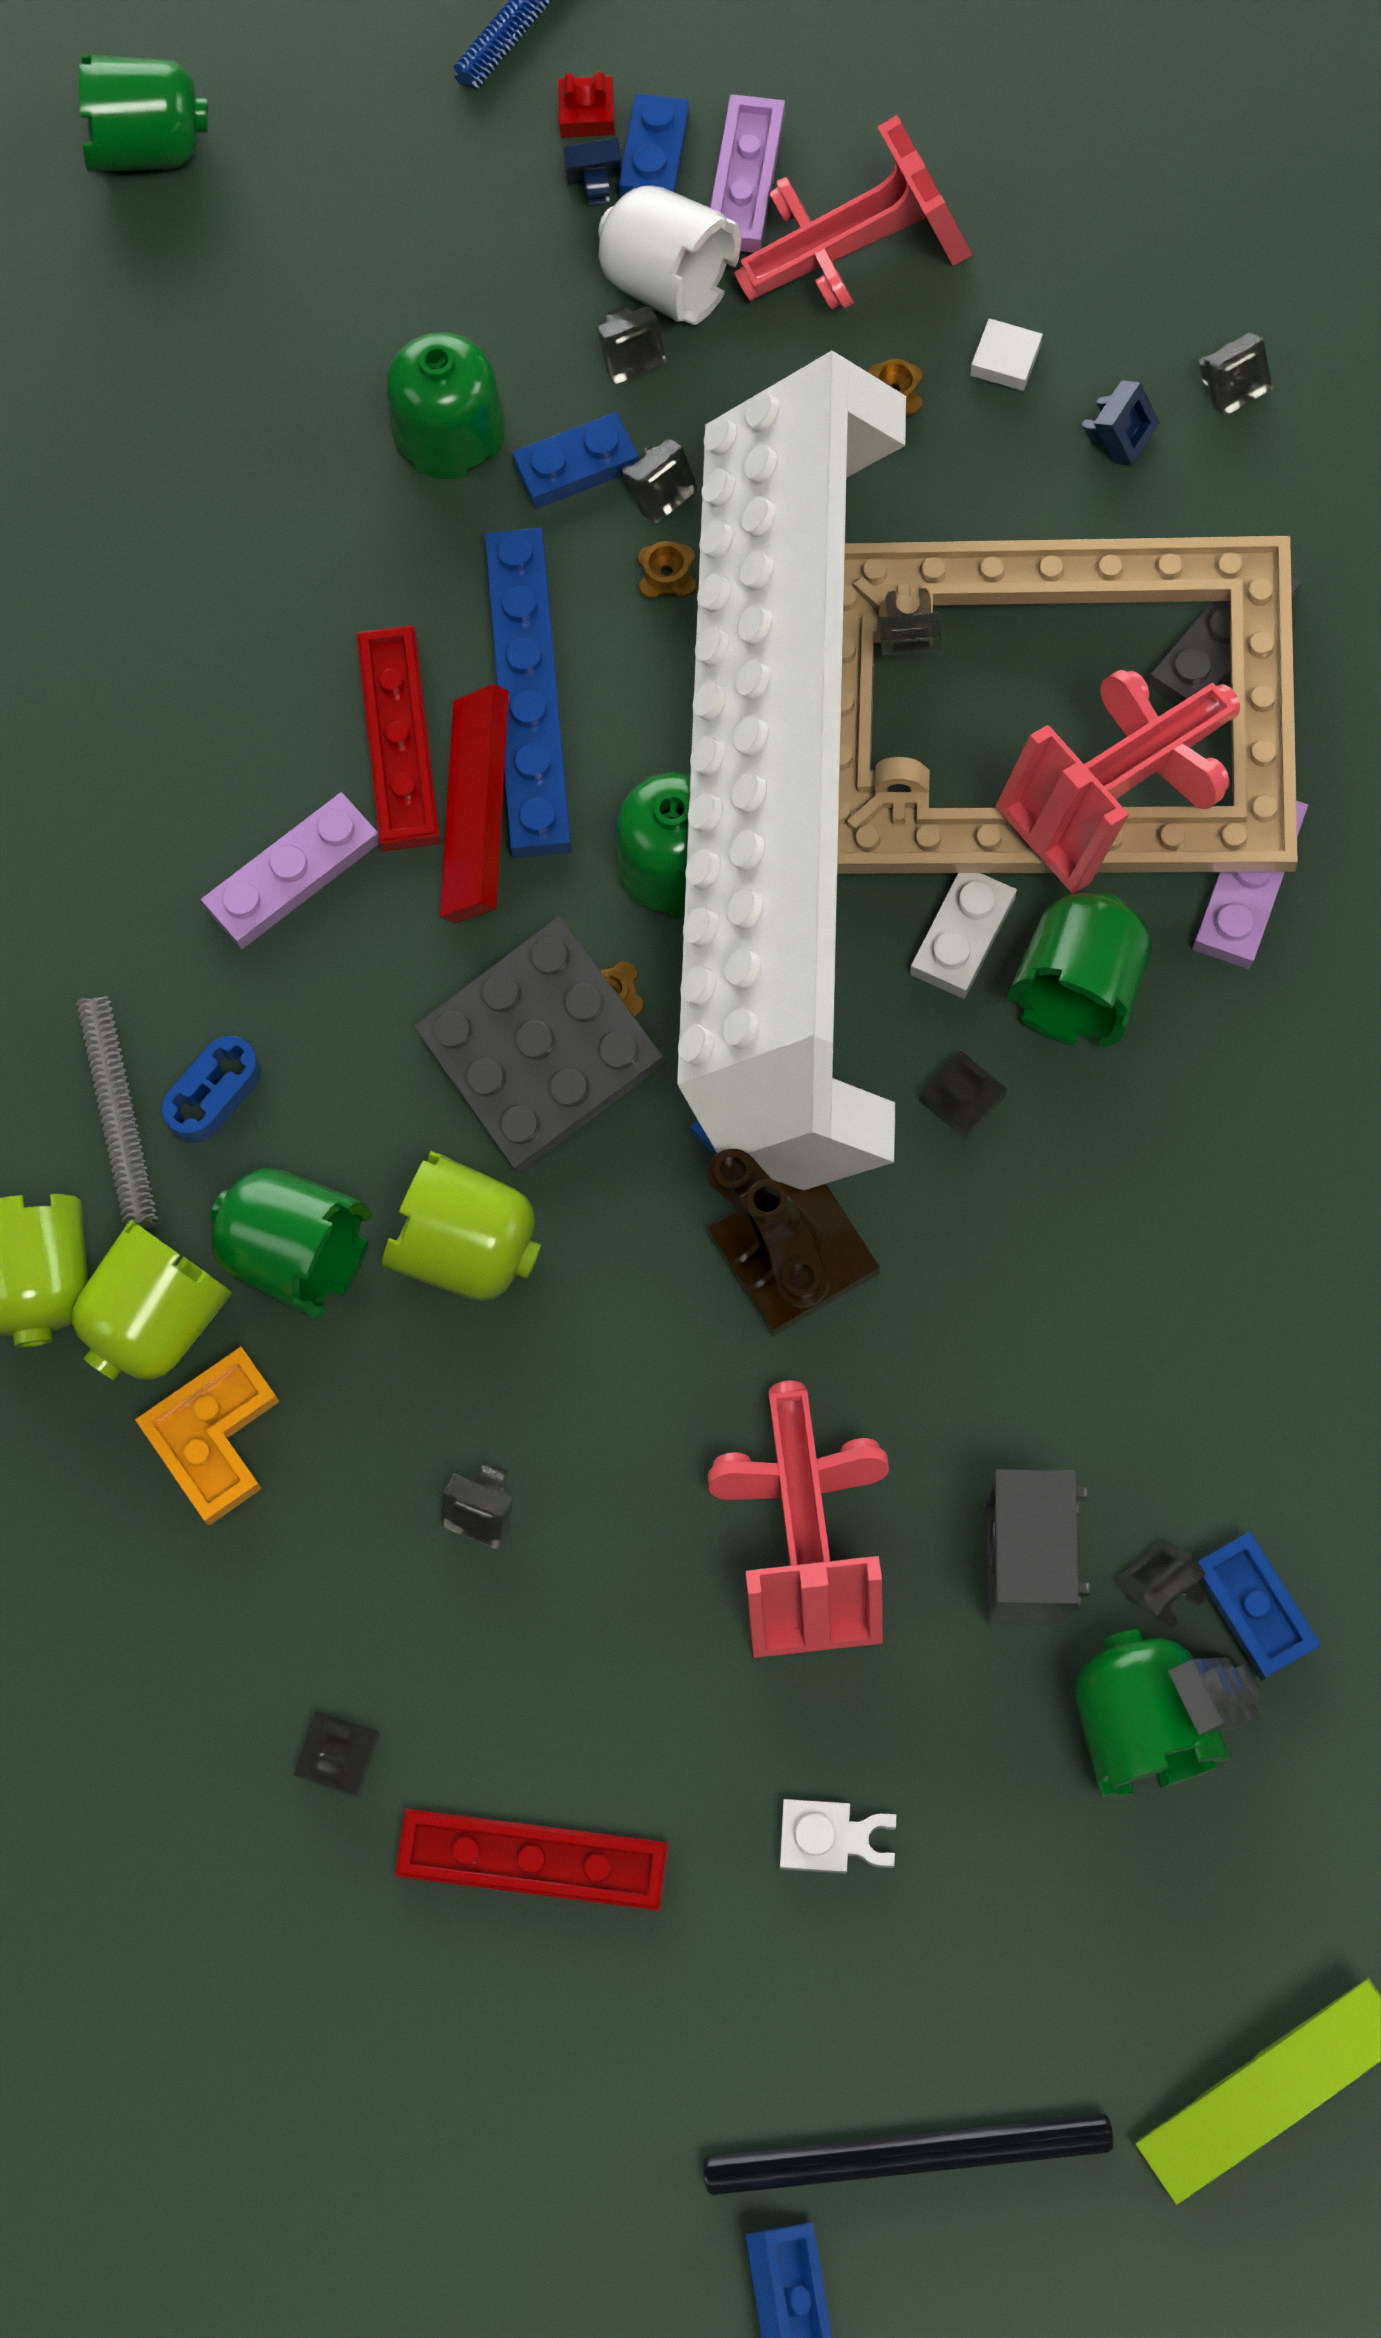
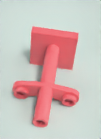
[734,115,973,310]
[995,670,1240,894]
[707,1380,889,1658]

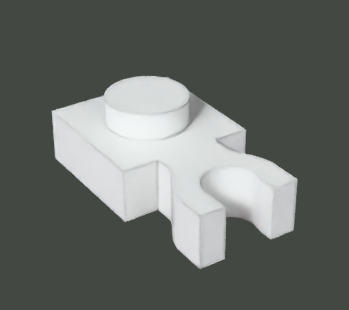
[780,1799,896,1874]

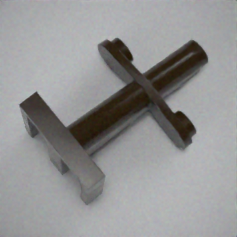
[707,1149,880,1337]

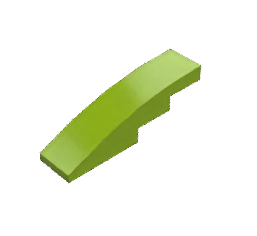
[1135,1978,1381,2205]

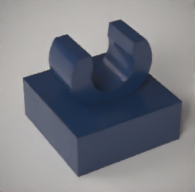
[563,137,622,207]
[1082,380,1160,466]

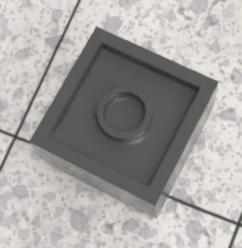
[986,1469,1090,1625]

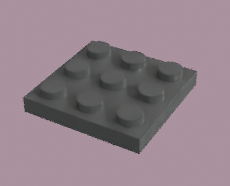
[414,916,668,1173]

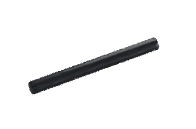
[703,2114,1114,2195]

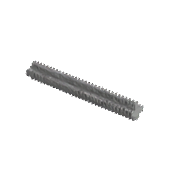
[76,996,159,1228]

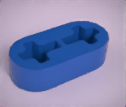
[162,1036,261,1143]

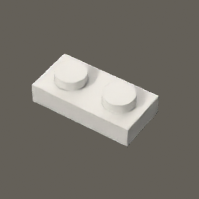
[910,873,1017,999]

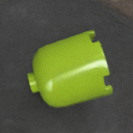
[382,1150,542,1302]
[0,1194,88,1348]
[71,1220,233,1380]

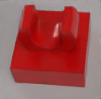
[558,71,615,138]

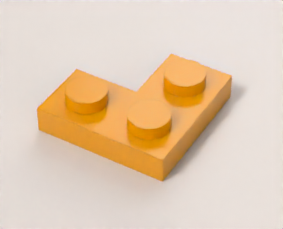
[135,1346,280,1526]

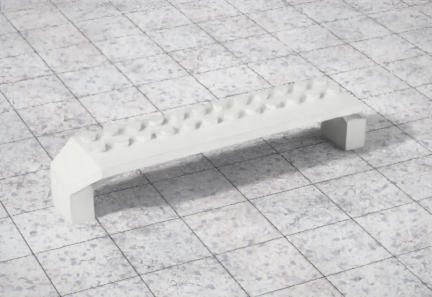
[677,351,906,1190]

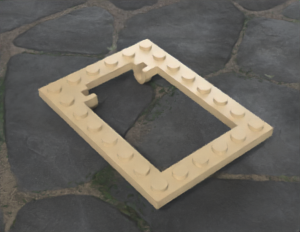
[837,536,1298,874]

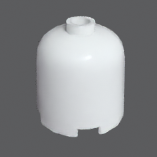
[598,186,741,325]

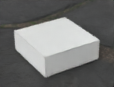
[970,318,1043,391]

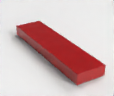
[356,625,441,852]
[440,683,509,924]
[395,1809,669,1912]

